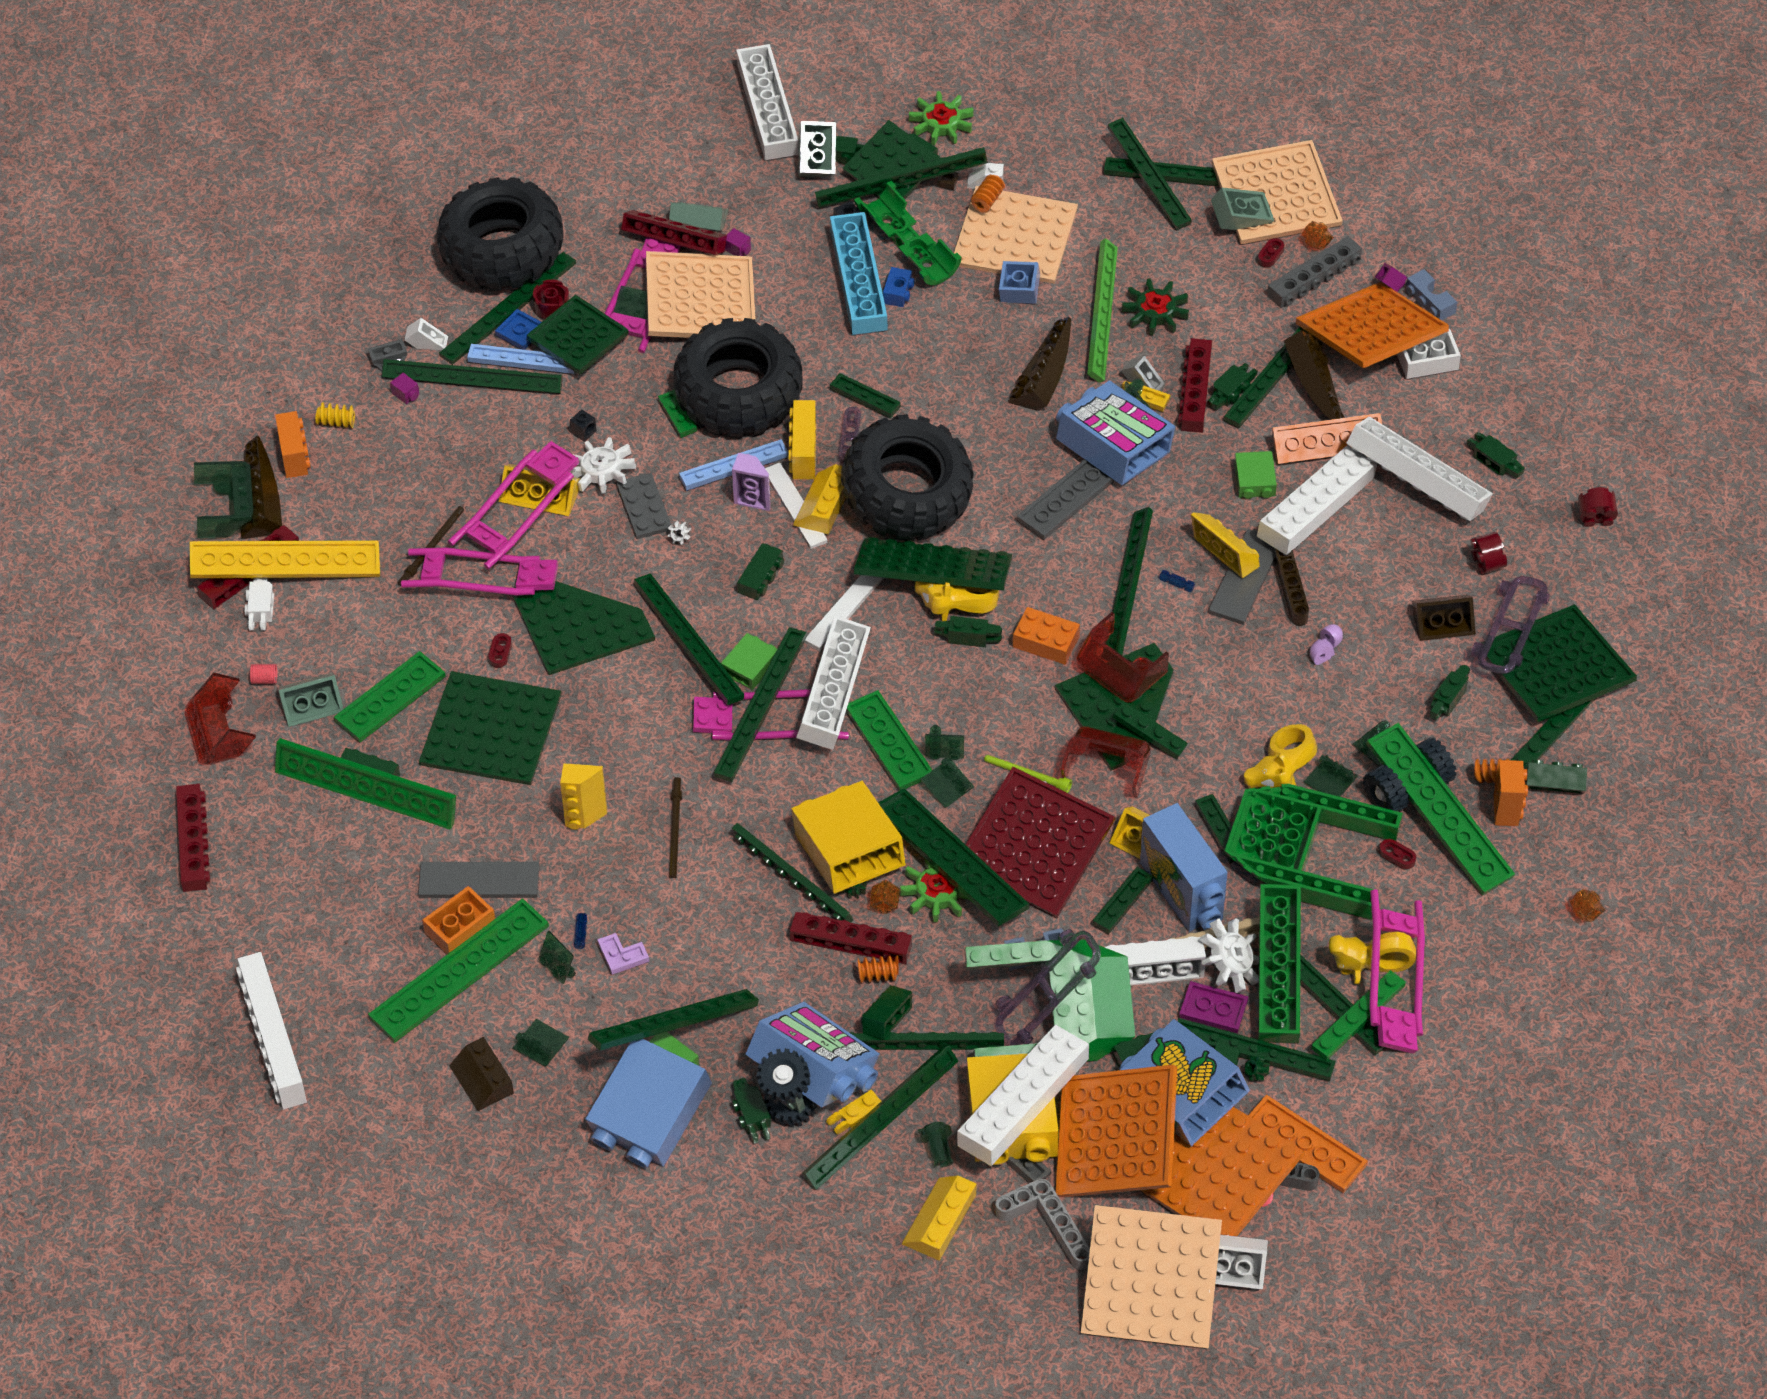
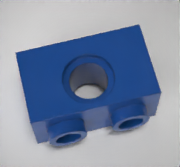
[883,267,915,307]

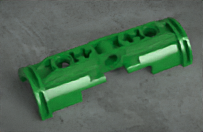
[854,181,962,285]

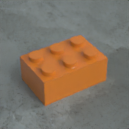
[275,411,311,478]
[1013,607,1080,665]
[1493,760,1528,826]
[422,886,495,954]

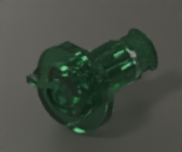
[918,1122,954,1168]

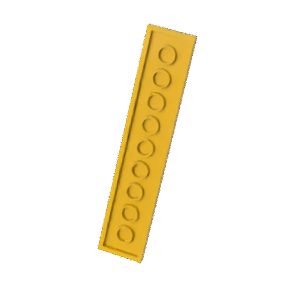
[189,541,380,578]

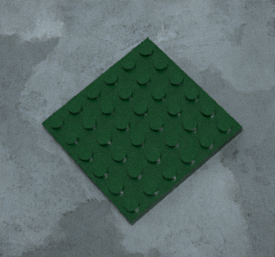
[1477,604,1637,722]
[419,671,562,785]

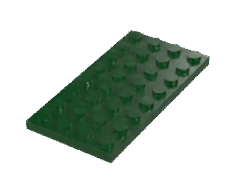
[854,537,1012,591]

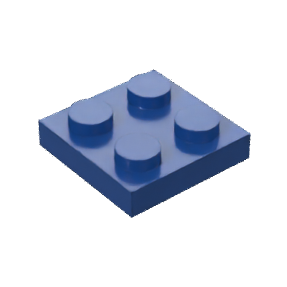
[495,309,541,350]

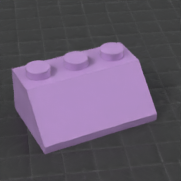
[732,453,771,511]

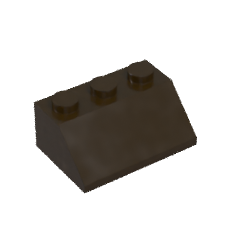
[1412,594,1476,641]
[449,1037,514,1111]

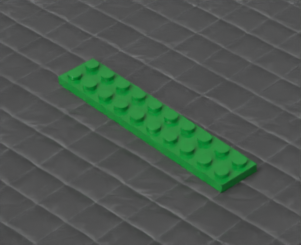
[1366,722,1515,896]
[275,738,456,830]
[368,898,549,1043]

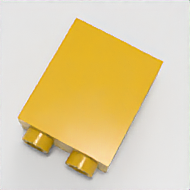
[791,780,906,894]
[967,1054,1058,1165]

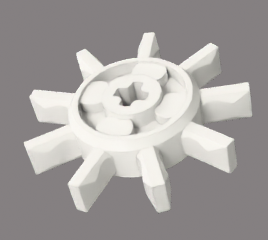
[570,437,636,493]
[1199,918,1259,993]

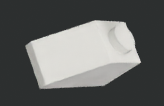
[967,163,1004,188]
[405,318,448,350]

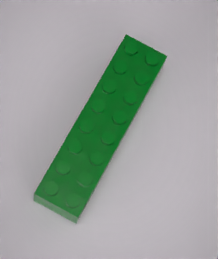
[1258,884,1301,1043]

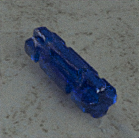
[1159,570,1195,592]
[574,913,587,949]

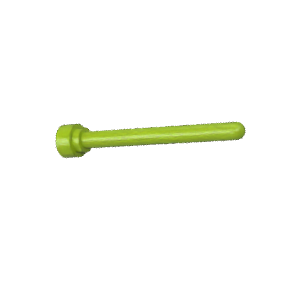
[984,755,1072,793]

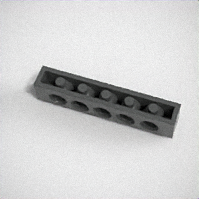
[1267,236,1362,308]

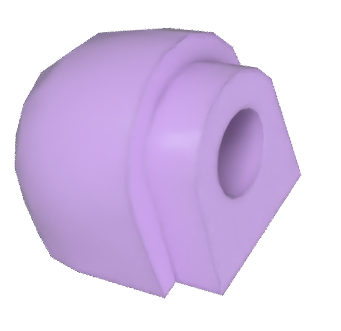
[1320,624,1343,648]
[1310,638,1335,665]

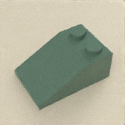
[1211,187,1274,230]

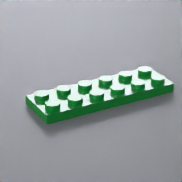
[334,651,446,743]
[846,690,934,791]

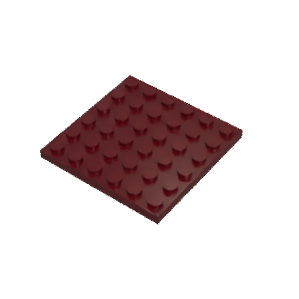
[966,767,1116,918]

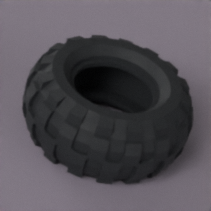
[436,177,564,291]
[673,318,803,438]
[841,414,974,541]

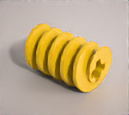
[315,402,355,429]

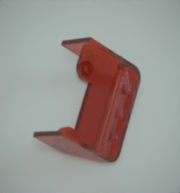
[1076,612,1169,702]
[185,672,256,765]
[1060,726,1151,798]

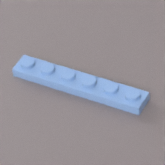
[467,344,574,374]
[679,439,789,491]

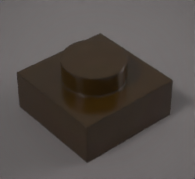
[937,172,959,190]

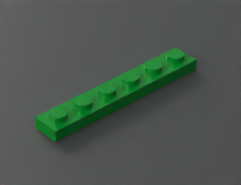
[1311,970,1406,1061]

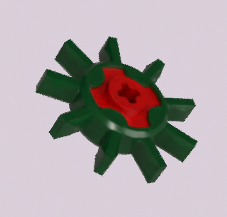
[1122,278,1189,336]

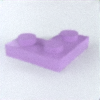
[597,933,649,975]

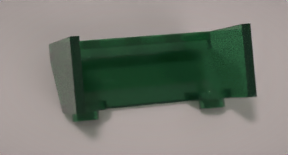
[194,461,253,538]

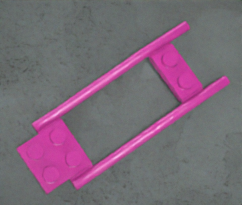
[604,237,681,353]
[447,441,579,570]
[401,547,558,596]
[693,689,849,741]
[1369,889,1425,1053]

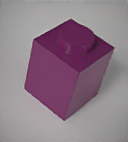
[725,228,751,256]
[1375,263,1408,292]
[390,373,420,405]

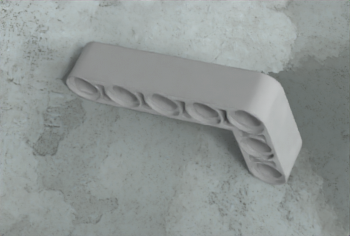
[995,1179,1090,1270]

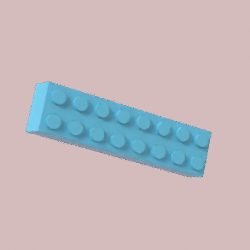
[830,212,888,335]

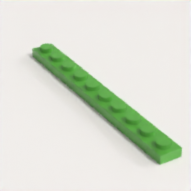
[1087,238,1118,383]

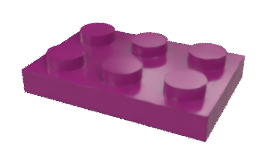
[1179,981,1249,1034]

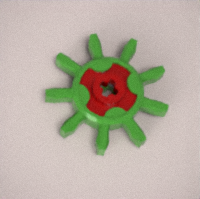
[909,91,974,145]
[900,859,968,922]

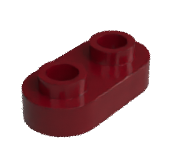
[1258,238,1284,267]
[488,633,512,668]
[1379,839,1416,869]

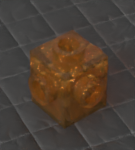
[1302,221,1334,250]
[870,880,900,914]
[1569,889,1605,922]

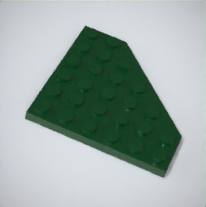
[512,581,655,675]
[1055,642,1174,771]

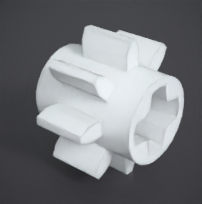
[667,521,691,544]

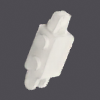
[245,578,274,631]

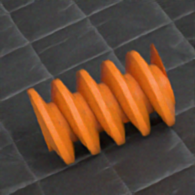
[971,175,1005,213]
[1474,758,1515,783]
[858,955,899,983]

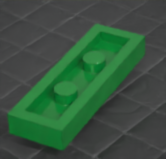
[658,390,697,438]

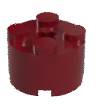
[533,279,569,319]
[1578,487,1618,527]
[1470,532,1507,574]

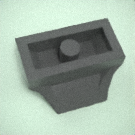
[368,339,408,371]
[1007,1157,1051,1184]

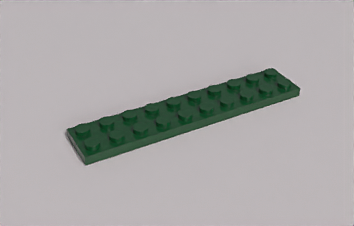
[878,788,1029,927]

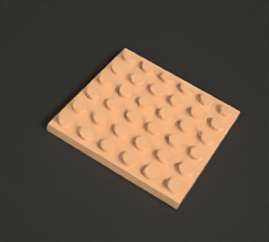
[1212,140,1343,244]
[954,186,1078,284]
[646,251,755,338]
[1081,1205,1222,1348]

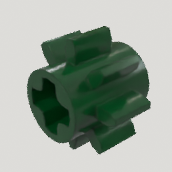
[843,881,867,899]
[1245,1056,1270,1081]

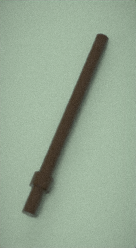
[397,506,464,586]
[669,777,683,878]

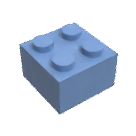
[999,261,1040,304]

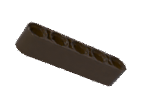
[1275,549,1309,626]

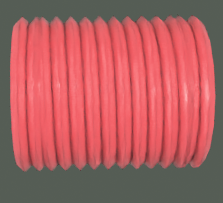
[250,664,278,685]

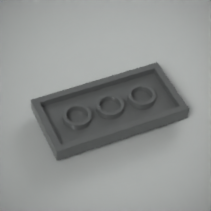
[616,472,671,539]

